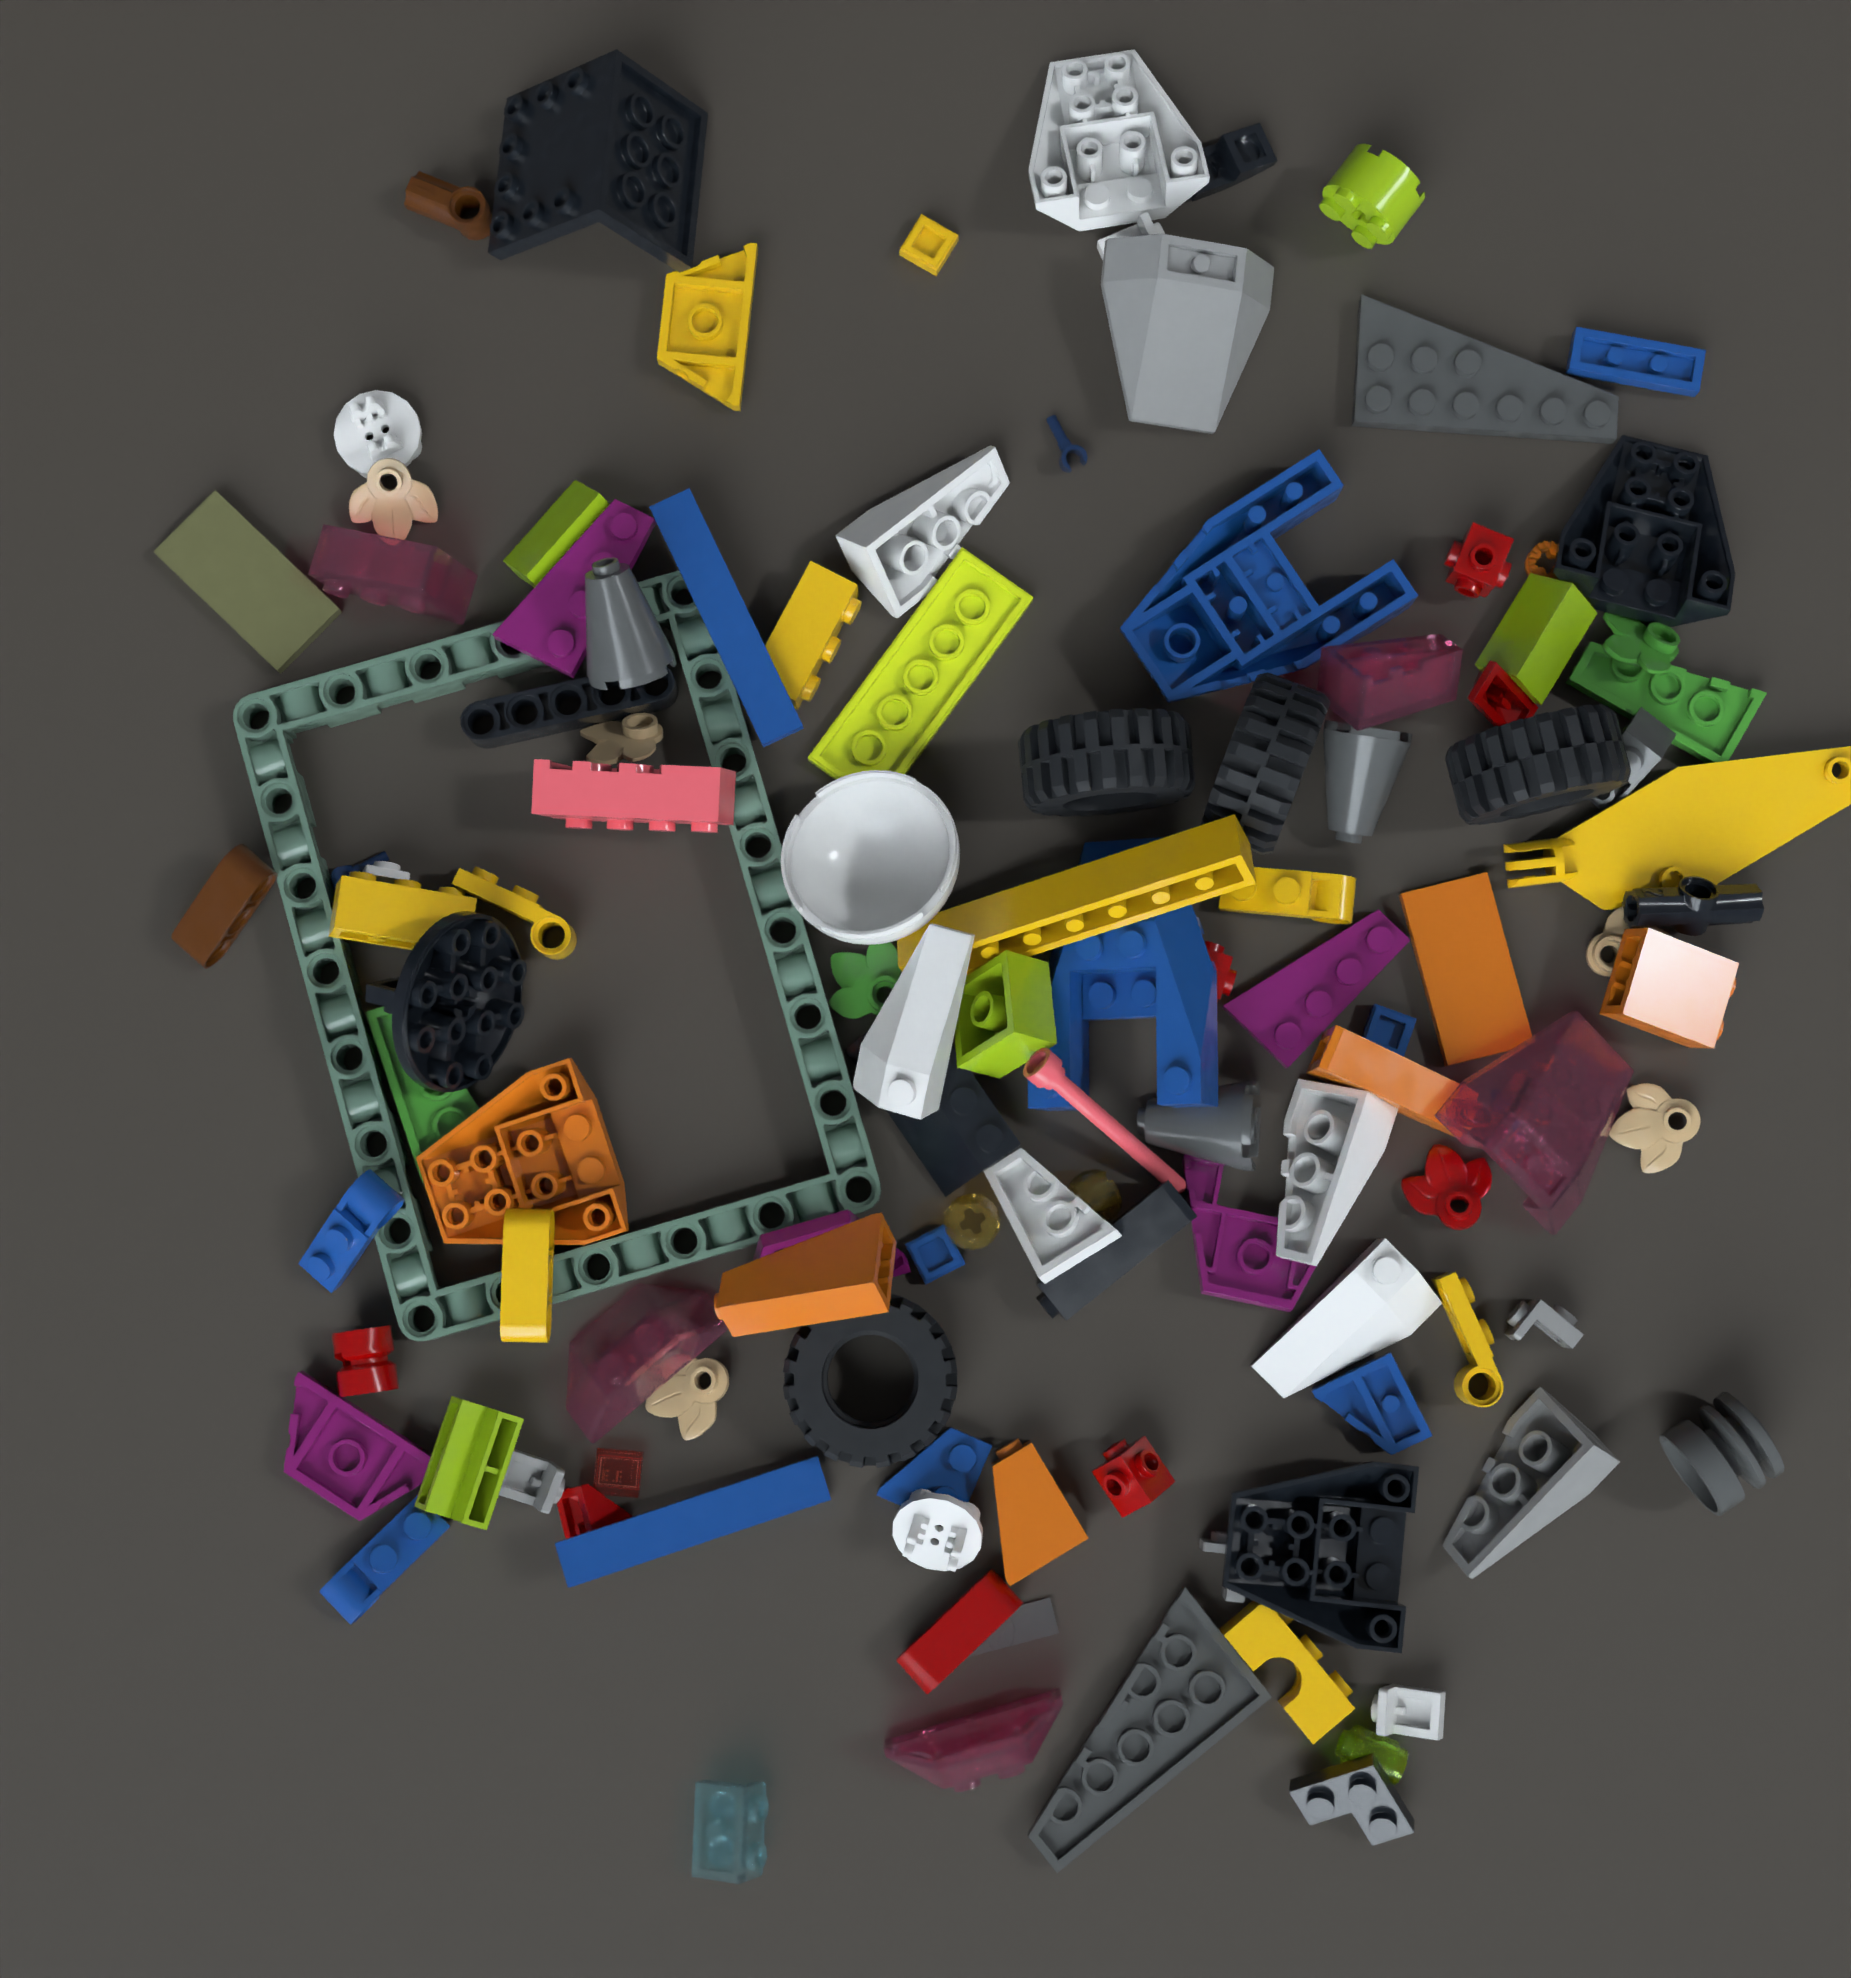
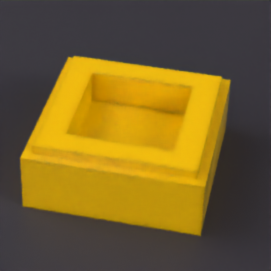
[899,214,959,277]

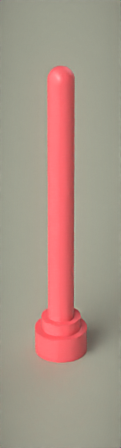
[1023,1048,1186,1194]

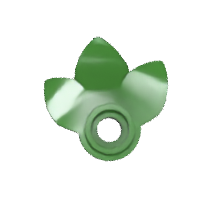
[1602,613,1680,674]
[828,942,901,1019]

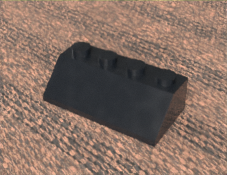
[845,1030,1021,1197]

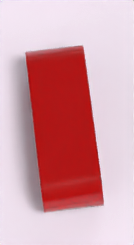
[896,1568,1024,1695]

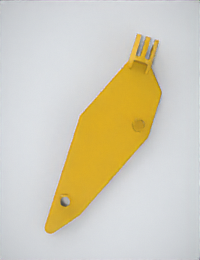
[1503,746,1851,910]

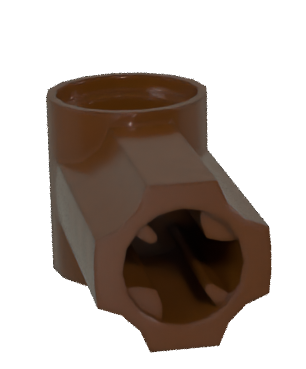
[404,171,493,241]

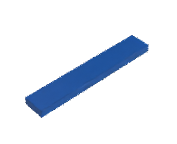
[649,488,804,748]
[554,1456,831,1588]

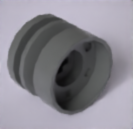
[1659,1392,1785,1516]

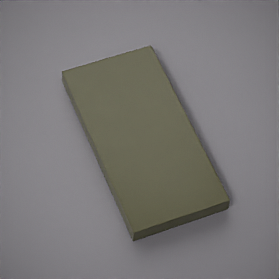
[153,490,342,674]

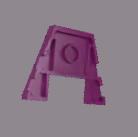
[1182,1154,1316,1312]

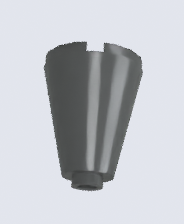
[585,557,676,690]
[1323,720,1413,844]
[1137,1080,1261,1171]

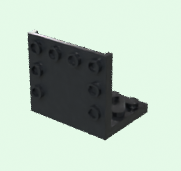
[488,49,708,273]

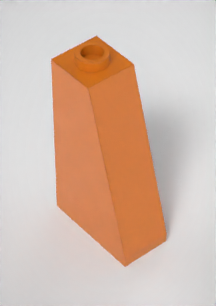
[1306,1025,1481,1137]
[714,1212,897,1337]

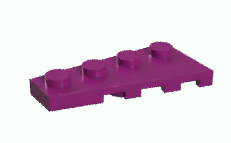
[492,499,656,678]
[1222,909,1410,1069]

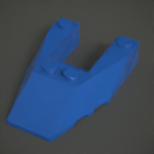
[1120,449,1418,703]
[1028,837,1218,1111]

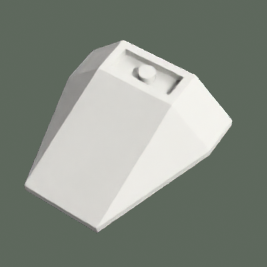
[1029,49,1210,231]

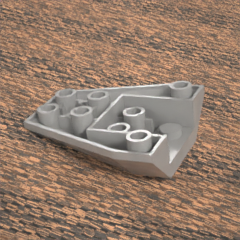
[1101,234,1274,434]

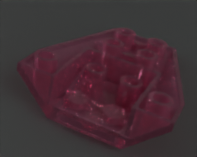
[1434,1011,1634,1235]

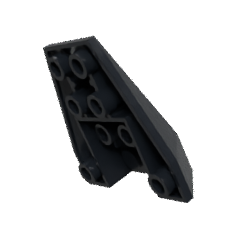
[1553,435,1736,627]
[1222,1461,1419,1653]

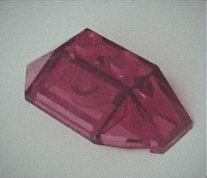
[566,1283,728,1444]
[883,1688,1064,1792]

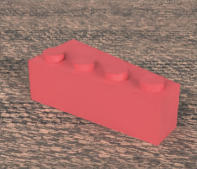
[531,759,736,833]

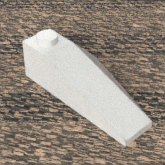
[835,445,1010,618]
[852,923,975,1120]
[1276,1079,1398,1266]
[1251,1238,1442,1398]

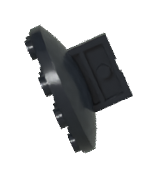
[365,911,527,1092]

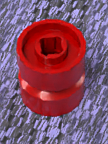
[332,1325,399,1397]

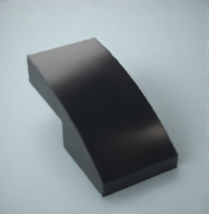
[1191,123,1278,202]

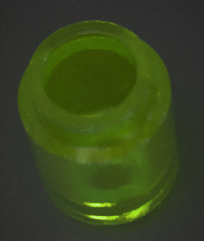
[1335,1724,1408,1785]

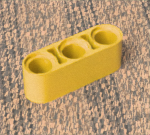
[500,1208,555,1343]

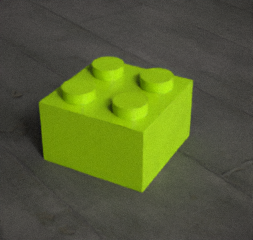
[954,950,1057,1079]

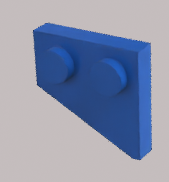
[1312,1351,1433,1455]
[876,1426,992,1506]

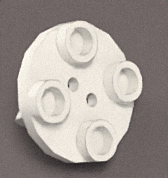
[334,390,422,478]
[892,1489,983,1572]

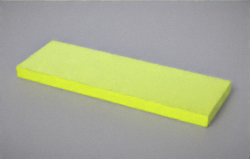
[807,547,1034,780]

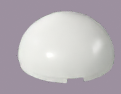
[781,770,960,945]

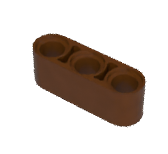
[171,844,278,969]

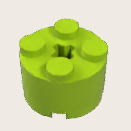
[1319,144,1425,249]

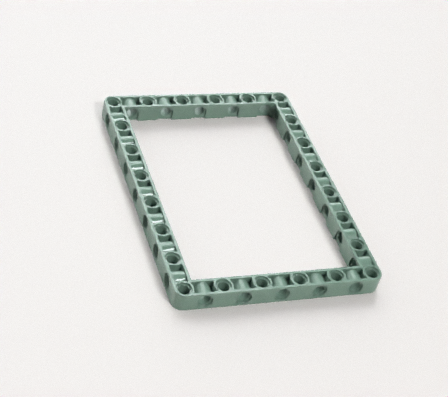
[233,571,882,1342]

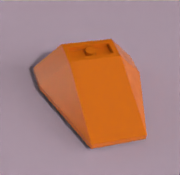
[416,1057,629,1245]

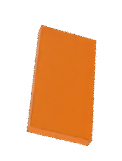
[1399,872,1534,1067]

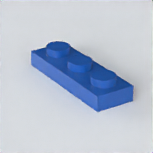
[1565,327,1706,397]

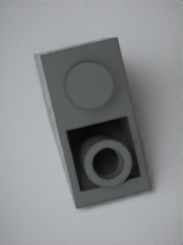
[1589,707,1676,811]

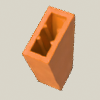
[991,1438,1089,1586]

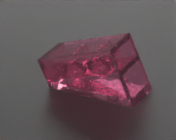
[308,524,478,625]
[1317,634,1463,731]

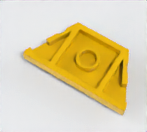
[657,243,758,411]

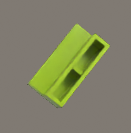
[503,480,610,588]
[1474,573,1597,705]
[414,1396,524,1530]

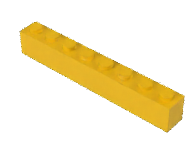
[897,814,1256,975]

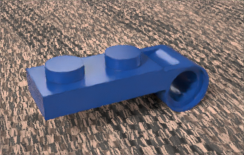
[298,1169,405,1293]
[319,1495,451,1625]

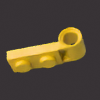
[452,866,577,960]
[1219,867,1356,924]
[1431,1272,1503,1407]

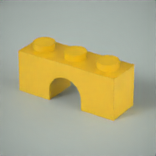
[1219,1601,1356,1744]

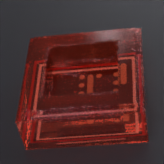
[593,1447,644,1498]

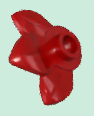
[1401,1144,1492,1230]

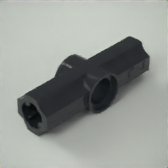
[1622,876,1764,936]

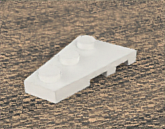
[984,1148,1122,1284]

